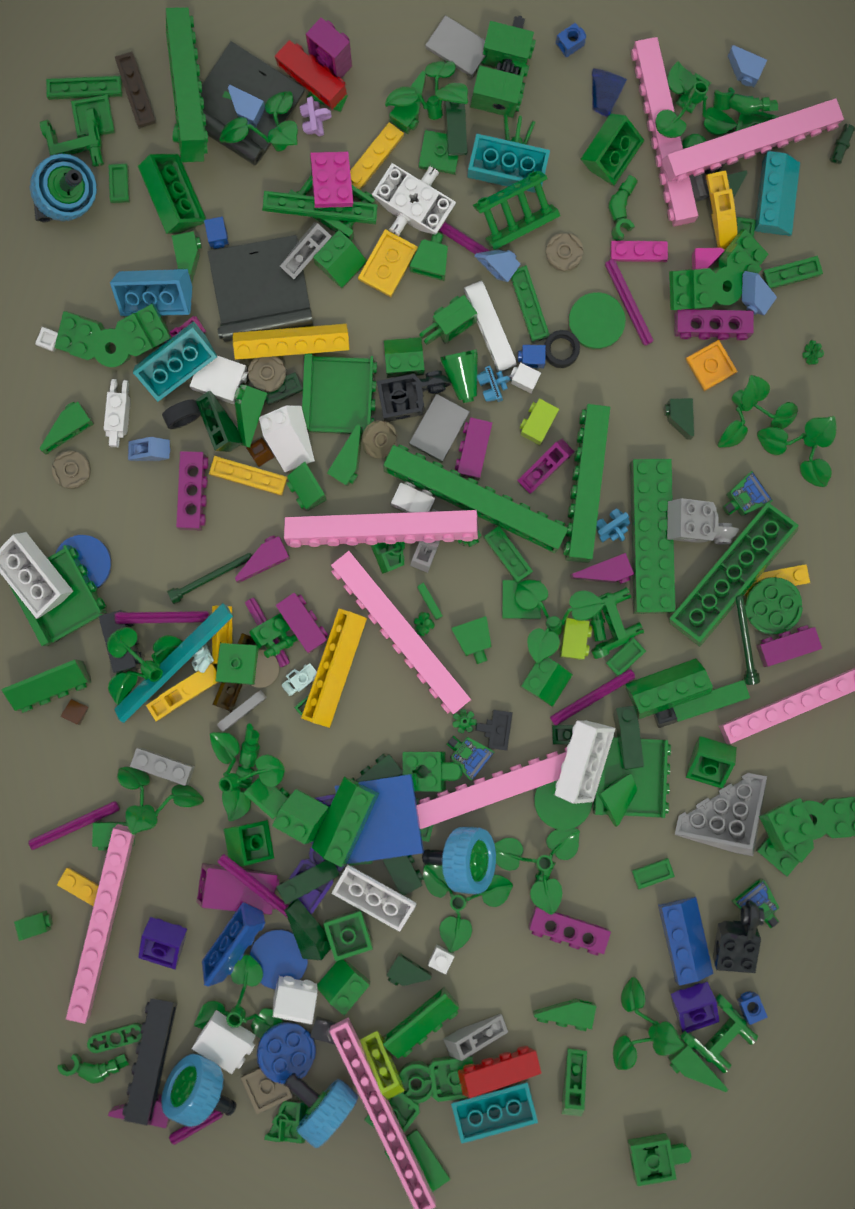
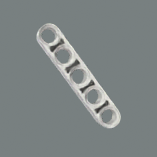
[464,281,516,372]

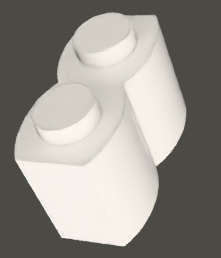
[391,482,435,513]

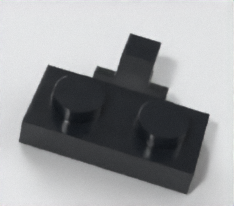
[475,710,513,751]

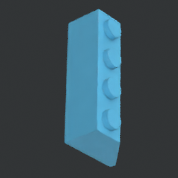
[110,269,192,316]

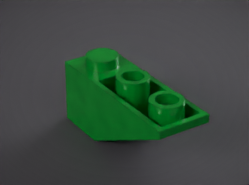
[533,998,597,1031]

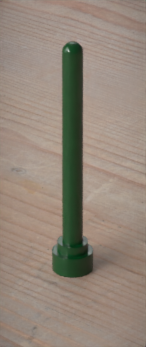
[167,553,252,604]
[736,595,760,685]

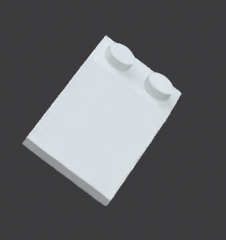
[259,405,315,472]

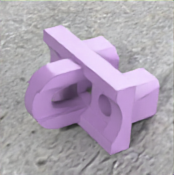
[300,97,332,137]

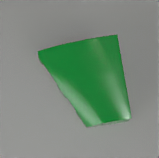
[371,542,405,574]
[598,773,637,827]
[264,1101,307,1144]

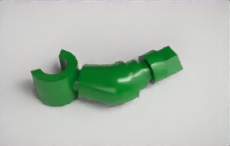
[713,87,778,115]
[608,175,638,241]
[236,723,260,789]
[58,1053,129,1084]

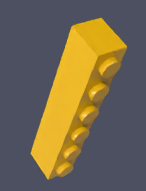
[233,324,349,360]
[301,609,367,728]

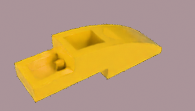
[706,170,737,250]
[146,664,218,721]

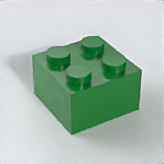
[759,798,818,852]
[323,909,373,961]

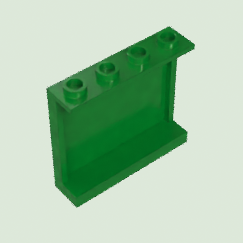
[302,353,377,434]
[8,545,107,646]
[593,737,671,818]

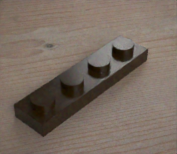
[115,51,156,129]
[213,633,257,712]

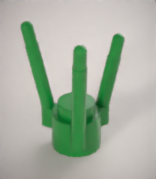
[504,115,535,145]

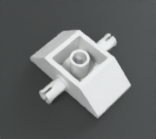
[372,163,456,236]

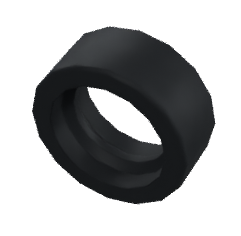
[544,330,580,368]
[162,399,201,429]

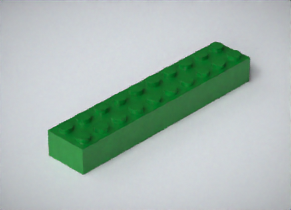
[383,445,568,553]

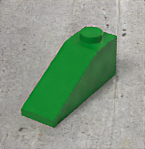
[389,71,426,134]
[172,231,202,283]
[235,384,267,448]
[40,402,94,454]
[327,424,363,486]
[668,1041,729,1092]
[562,1049,587,1116]

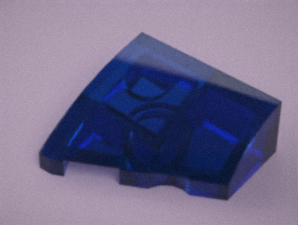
[592,68,627,117]

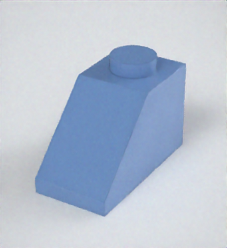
[728,45,767,87]
[228,85,265,127]
[475,250,520,282]
[742,271,777,315]
[128,437,170,461]

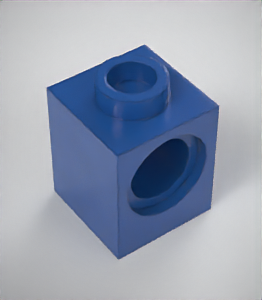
[556,23,586,58]
[204,216,229,249]
[518,345,546,368]
[736,991,768,1025]

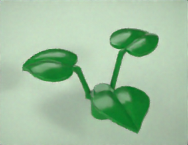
[385,61,468,120]
[655,61,737,138]
[220,91,298,152]
[717,375,798,448]
[757,416,837,487]
[516,580,605,664]
[107,627,183,705]
[210,732,285,821]
[117,767,204,835]
[494,828,580,915]
[423,865,513,952]
[194,954,283,1039]
[613,977,684,1070]

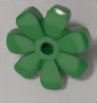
[802,340,824,365]
[414,612,435,636]
[452,709,477,733]

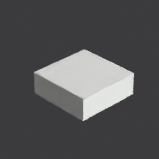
[35,327,58,352]

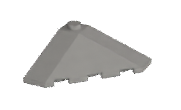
[675,773,767,856]

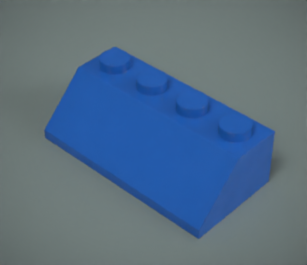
[658,896,714,986]
[202,902,265,987]

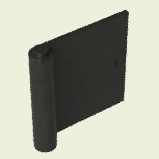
[201,41,306,165]
[207,235,314,342]

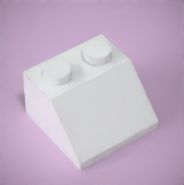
[273,976,317,1024]

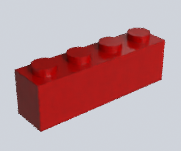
[274,40,347,110]
[457,1046,542,1098]

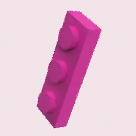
[610,241,668,262]

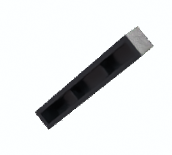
[122,998,177,1125]

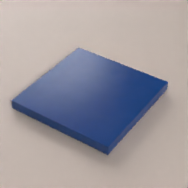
[335,774,424,864]

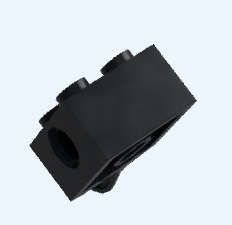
[377,370,452,422]
[713,899,764,973]

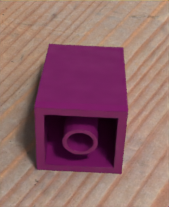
[196,863,279,915]

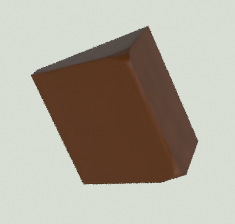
[246,438,274,467]
[60,699,89,725]

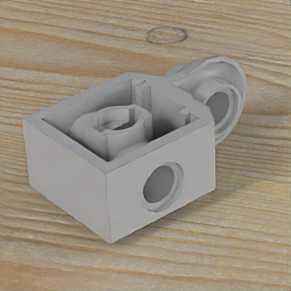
[667,498,739,544]

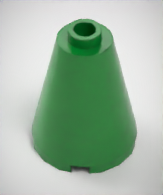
[440,349,478,403]

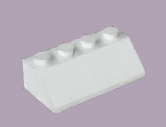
[0,532,73,619]
[555,721,616,804]
[331,865,417,932]

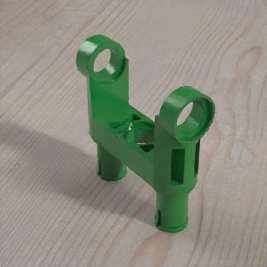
[40,108,104,167]
[591,587,644,659]
[680,993,758,1073]

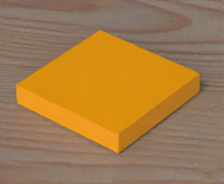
[685,340,738,391]

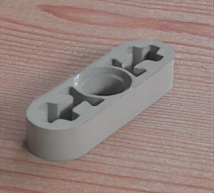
[217,690,267,732]

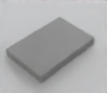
[425,15,485,77]
[409,394,470,462]

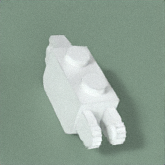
[104,379,130,448]

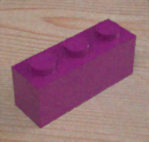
[454,417,493,481]
[275,592,328,654]
[756,625,823,667]

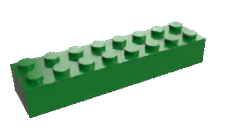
[166,7,208,162]
[563,404,611,563]
[630,459,675,614]
[669,502,799,647]

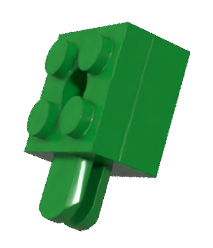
[420,295,477,345]
[403,751,463,791]
[627,1133,691,1186]

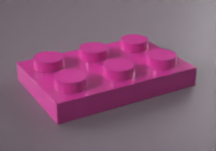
[310,152,353,208]

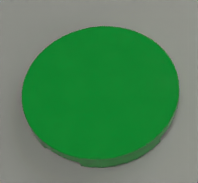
[569,292,626,349]
[744,577,803,635]
[534,780,592,830]

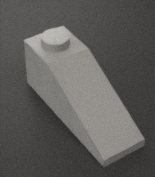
[280,222,332,279]
[444,1014,508,1061]

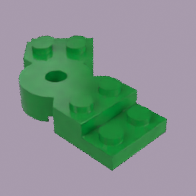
[669,229,769,310]
[54,303,172,367]
[756,796,855,877]
[364,1055,473,1133]

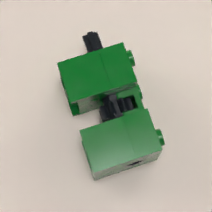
[470,15,536,118]

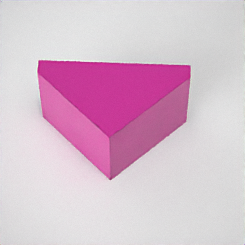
[692,248,725,269]

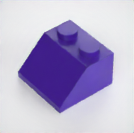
[138,917,187,970]
[671,981,720,1033]

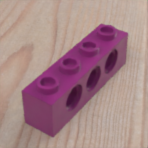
[674,309,754,341]
[176,451,209,531]
[528,905,611,956]

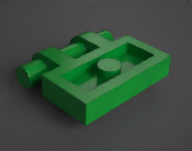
[249,613,298,658]

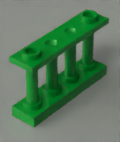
[288,161,375,241]
[473,170,560,250]

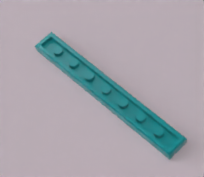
[114,603,233,723]

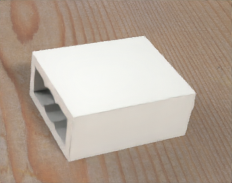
[190,356,248,405]
[192,1010,256,1074]

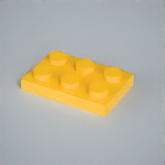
[358,229,418,297]

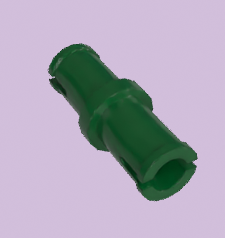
[830,124,855,164]

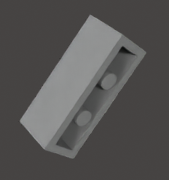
[130,748,195,786]

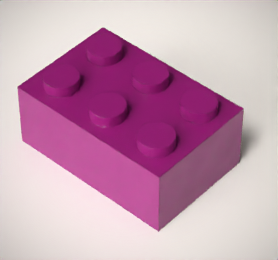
[306,17,352,78]

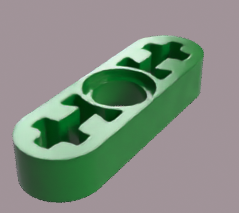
[87,1023,143,1053]

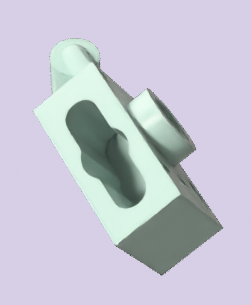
[191,644,214,673]
[282,663,317,696]

